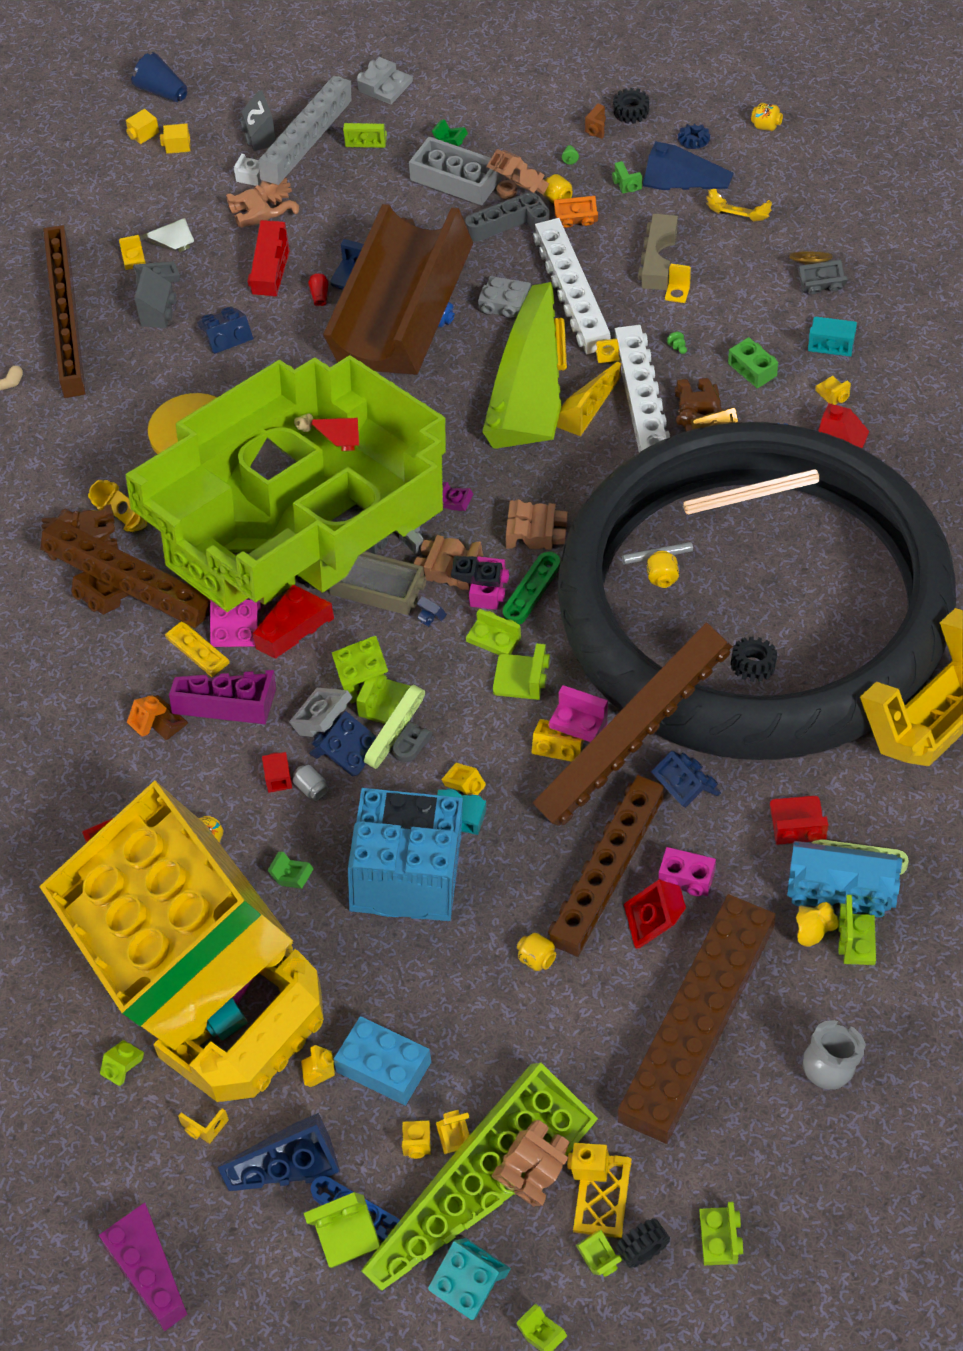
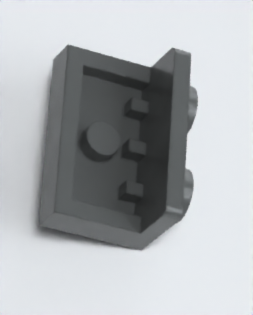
[798,260,848,294]

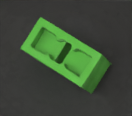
[728,337,778,389]

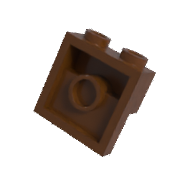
[71,572,129,615]

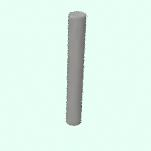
[622,542,693,565]

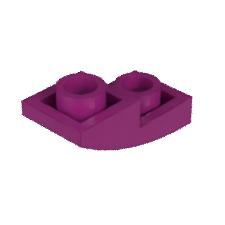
[442,482,473,511]

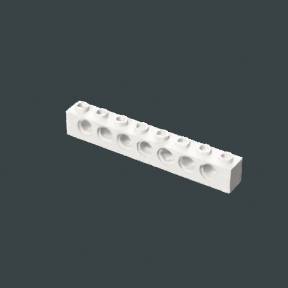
[533,218,611,355]
[615,325,670,453]

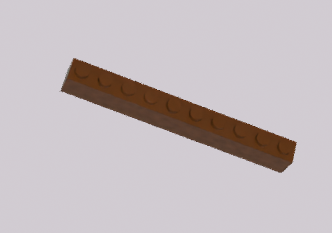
[43,225,86,398]
[533,622,733,826]

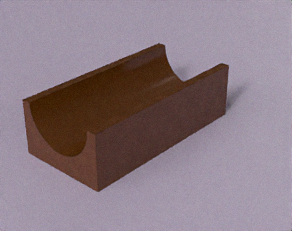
[323,204,473,375]

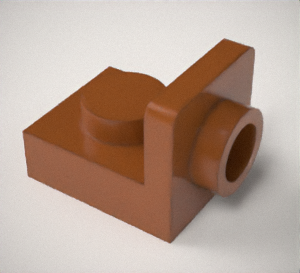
[585,103,606,139]

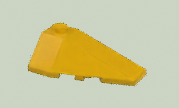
[557,362,621,436]

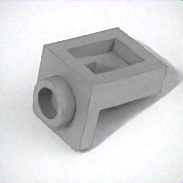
[399,526,424,556]

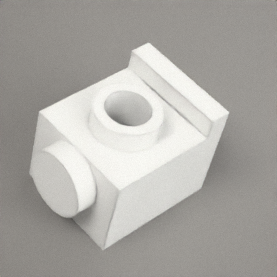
[234,154,262,186]

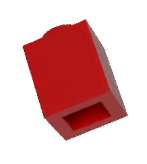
[262,752,292,793]

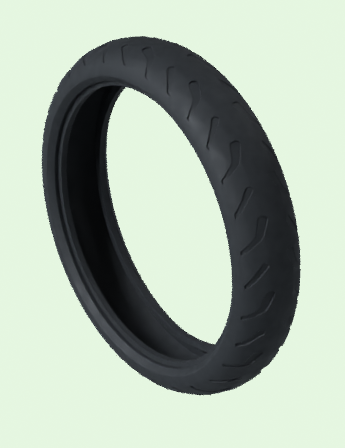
[558,422,956,760]

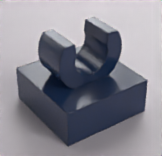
[417,596,447,627]

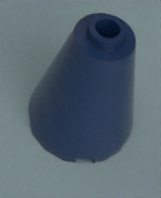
[131,52,187,102]

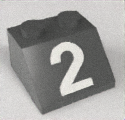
[240,90,276,151]

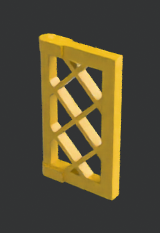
[573,1156,632,1238]

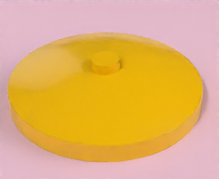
[148,393,217,454]

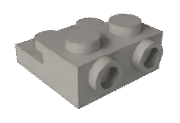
[357,57,413,104]
[478,276,531,318]
[289,688,352,737]

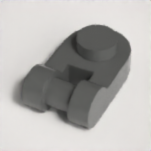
[393,722,432,762]

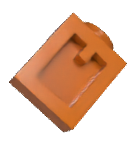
[127,695,166,736]

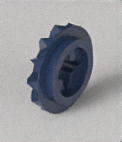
[678,123,710,149]

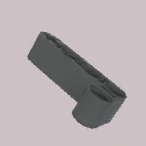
[465,192,549,241]

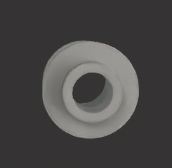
[293,765,329,801]

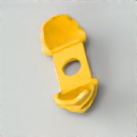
[706,189,772,222]
[88,480,147,532]

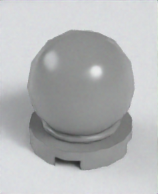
[803,1020,866,1090]

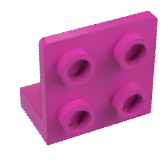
[210,599,261,647]

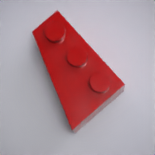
[248,220,290,296]
[253,584,334,659]

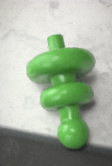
[562,145,579,165]
[667,331,687,354]

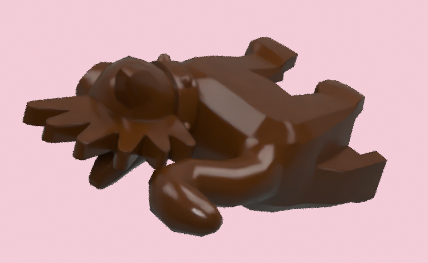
[675,378,723,432]
[41,504,118,561]

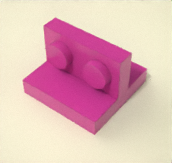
[549,685,608,742]

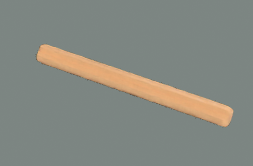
[683,469,819,515]

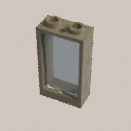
[329,552,427,615]

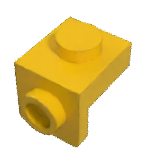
[436,1110,470,1154]

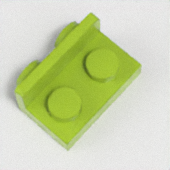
[343,123,387,148]
[466,609,521,655]
[699,1202,743,1266]

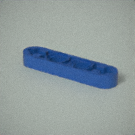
[311,1176,400,1242]

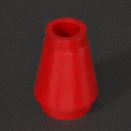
[308,274,329,306]

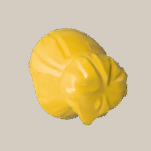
[796,902,839,947]

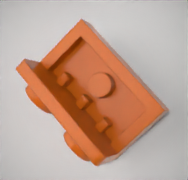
[554,196,598,228]

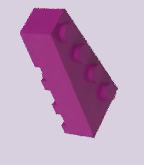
[169,670,276,725]
[99,1202,188,1331]

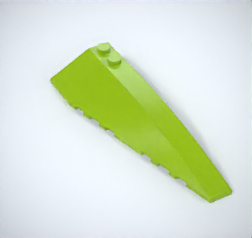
[482,282,561,449]
[361,1063,598,1290]

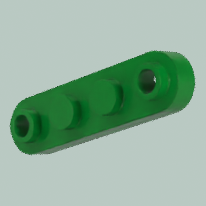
[503,552,560,625]

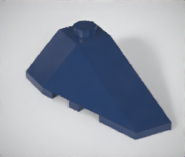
[643,141,734,190]
[217,1113,340,1191]

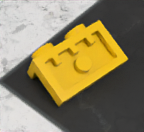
[532,719,585,762]

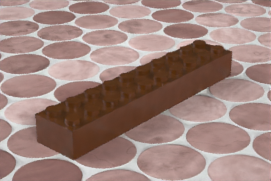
[618,894,776,1144]

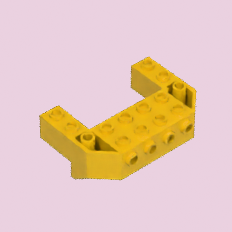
[860,608,963,766]
[153,949,324,1102]

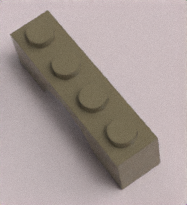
[638,214,678,290]

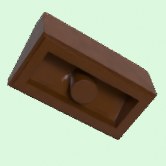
[152,695,188,740]

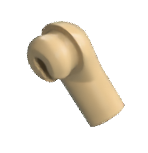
[0,366,23,391]
[294,414,313,432]

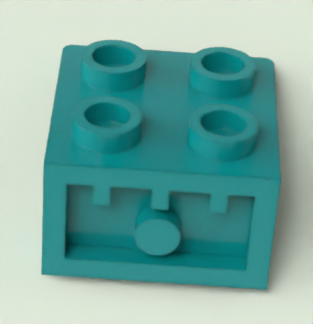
[808,317,857,357]
[428,1238,511,1320]

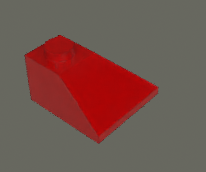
[819,403,869,449]
[312,418,359,451]
[624,879,686,949]

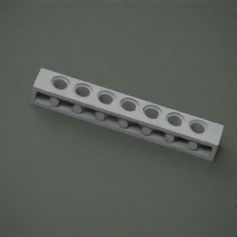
[259,76,351,185]

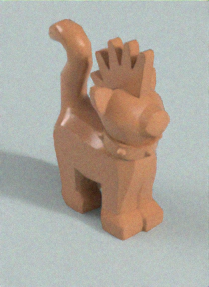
[226,178,299,228]

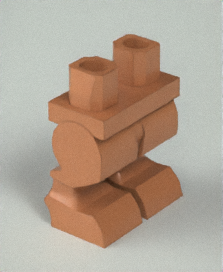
[487,149,549,194]
[506,499,568,550]
[414,535,483,590]
[491,1120,570,1207]

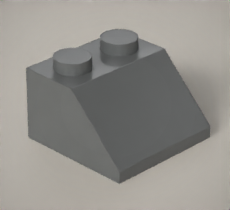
[135,267,177,328]

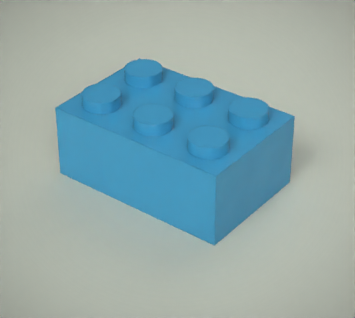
[334,1016,431,1106]

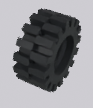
[613,88,649,124]
[730,636,777,682]
[616,1218,670,1268]

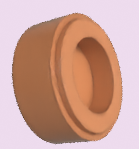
[497,180,517,199]

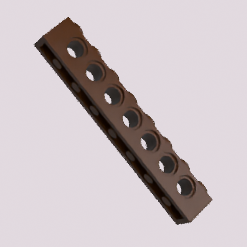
[40,519,210,628]
[548,775,665,957]

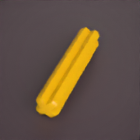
[554,318,567,371]

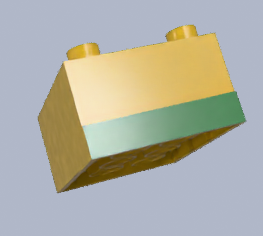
[39,781,293,1050]

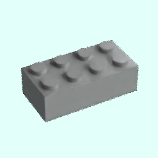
[409,137,501,205]

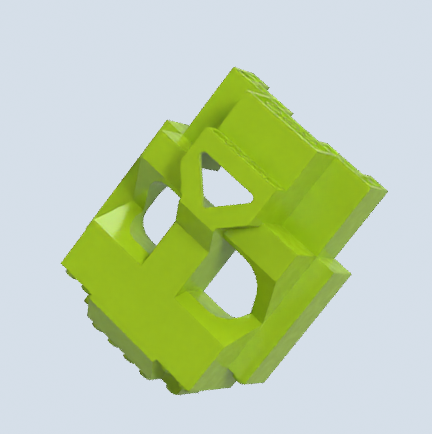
[126,355,446,612]

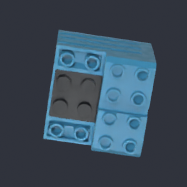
[348,788,463,921]

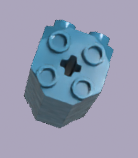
[787,841,902,918]

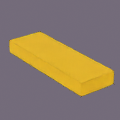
[165,621,229,677]

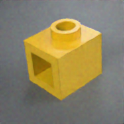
[126,109,160,144]
[160,123,190,154]
[567,1143,609,1182]

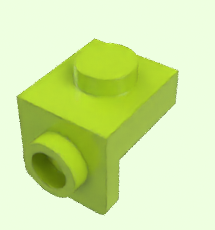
[100,1040,144,1086]
[576,1230,622,1277]
[517,1304,567,1351]

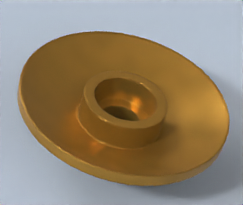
[789,251,832,265]

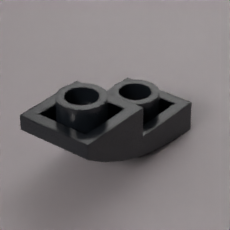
[451,556,503,587]

